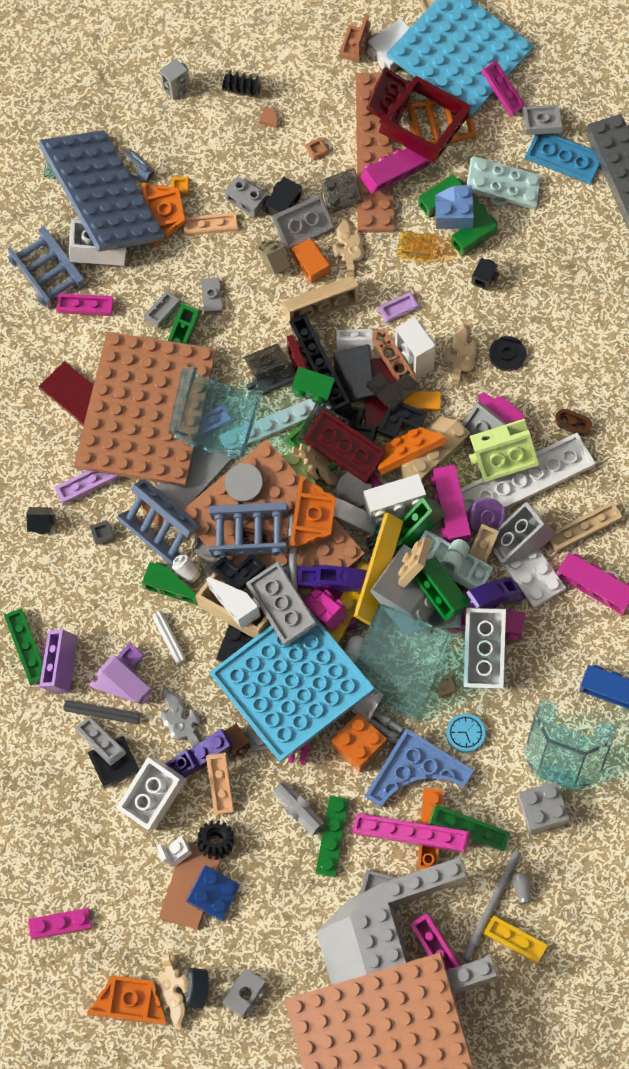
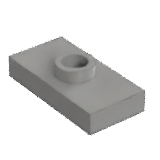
[201,277,223,314]
[144,290,182,329]

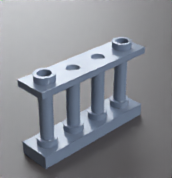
[7,226,86,309]
[116,479,201,565]
[208,502,289,558]

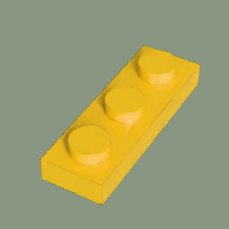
[483,915,548,965]

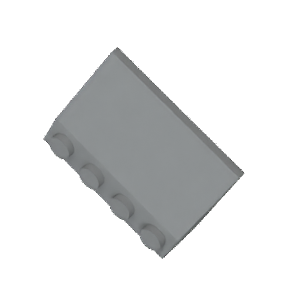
[370,545,435,635]

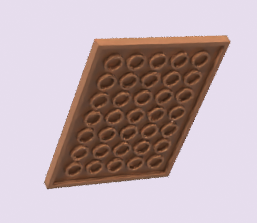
[74,331,216,487]
[182,439,366,601]
[284,953,475,1069]

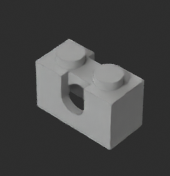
[222,968,267,1019]

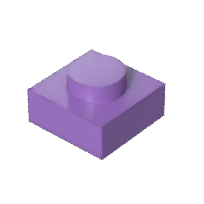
[117,642,145,670]

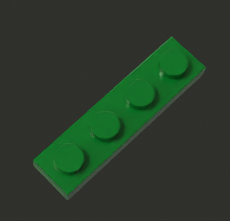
[4,608,43,686]
[315,796,349,878]
[428,804,510,852]

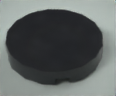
[489,336,526,372]

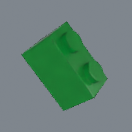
[291,367,335,405]

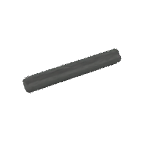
[63,700,141,724]

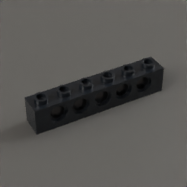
[289,314,353,419]

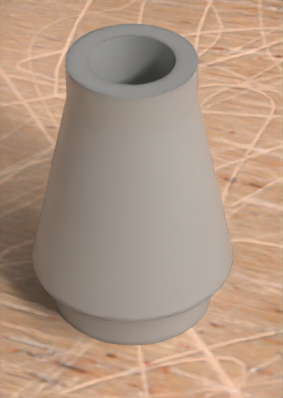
[512,873,531,903]

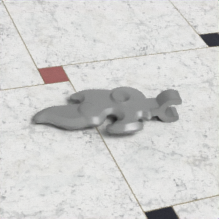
[161,687,200,748]

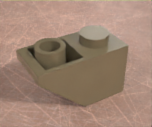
[256,240,291,274]

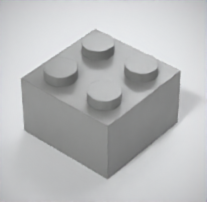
[517,781,569,836]

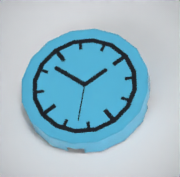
[446,713,486,753]

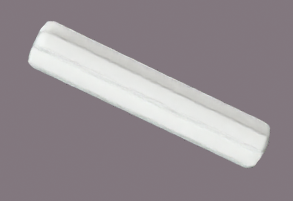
[153,611,186,664]

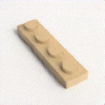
[548,501,623,553]

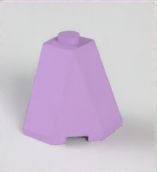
[90,655,153,704]

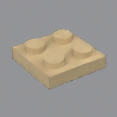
[398,536,432,588]

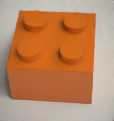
[331,713,387,773]

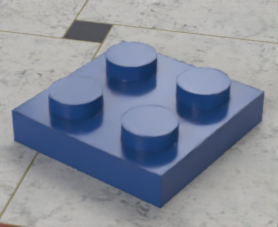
[185,865,240,921]

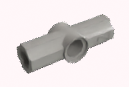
[272,781,325,836]

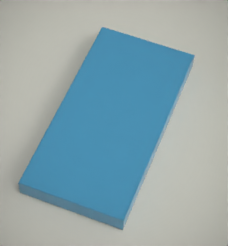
[524,134,600,185]

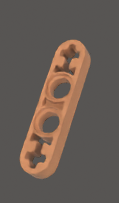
[372,329,418,393]

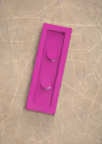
[481,60,525,116]
[56,293,114,316]
[28,908,92,940]

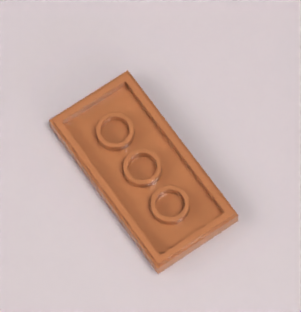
[159,843,221,931]

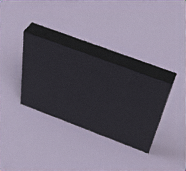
[333,344,376,403]

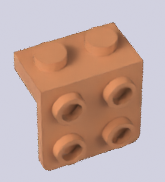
[339,14,371,62]

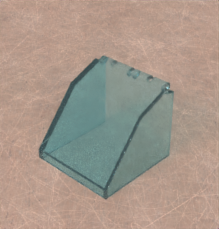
[355,604,453,723]

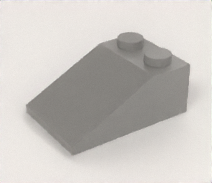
[492,501,556,565]

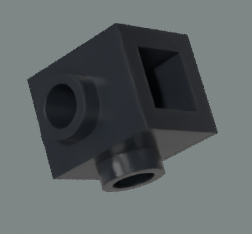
[471,258,499,291]
[26,507,56,534]

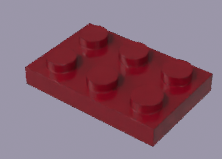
[365,67,410,124]
[286,334,309,400]

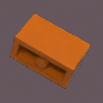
[291,238,331,284]

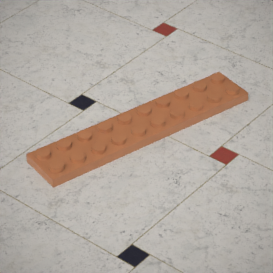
[356,73,394,233]

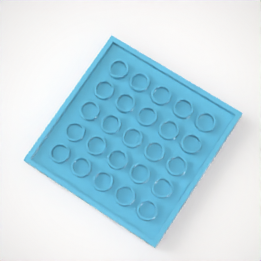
[386,0,534,118]
[209,611,375,763]

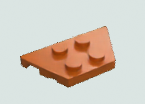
[141,182,187,246]
[378,427,448,475]
[289,475,336,548]
[87,975,166,1025]

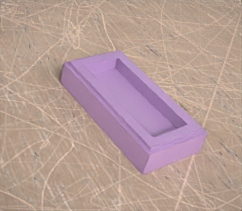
[378,292,419,324]

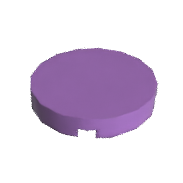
[468,497,506,533]

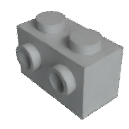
[160,58,190,100]
[225,176,267,218]

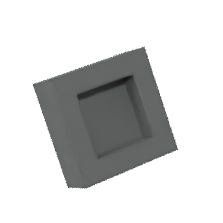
[90,520,114,545]

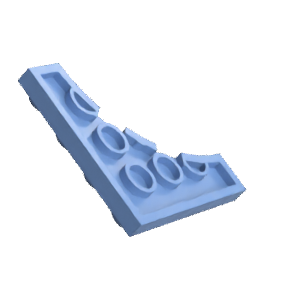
[364,728,474,807]

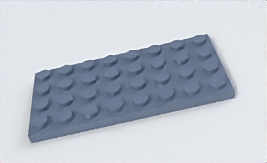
[38,130,165,252]

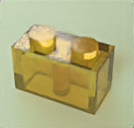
[397,231,437,263]

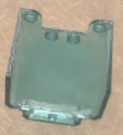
[168,366,263,459]
[523,698,618,793]

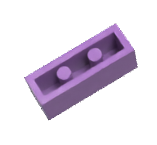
[39,629,78,694]

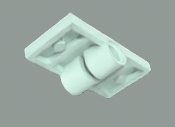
[467,156,541,209]
[419,530,493,590]

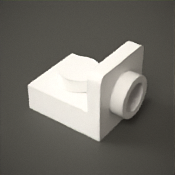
[352,688,384,721]
[157,836,192,867]

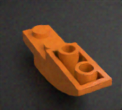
[418,788,443,869]

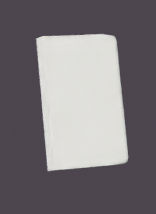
[336,329,374,351]

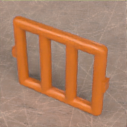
[406,99,477,145]

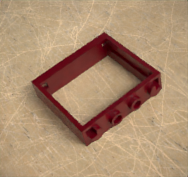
[379,76,472,163]

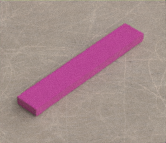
[352,813,471,853]

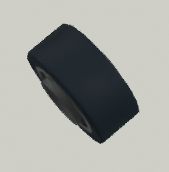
[184,968,209,1008]

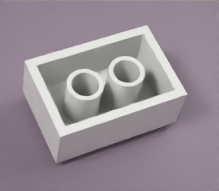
[69,220,126,266]
[395,317,436,379]
[364,474,426,525]
[116,757,187,830]

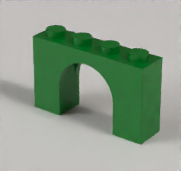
[418,174,498,256]

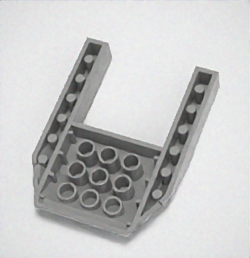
[316,857,501,994]

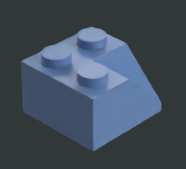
[435,185,473,229]

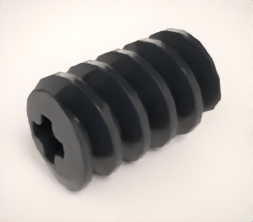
[222,69,261,98]

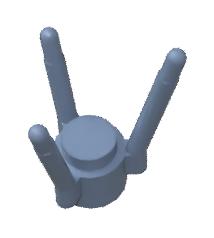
[124,150,155,183]

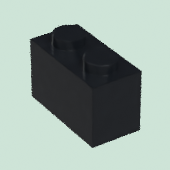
[264,177,303,216]

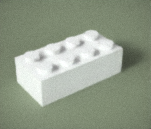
[464,607,506,689]

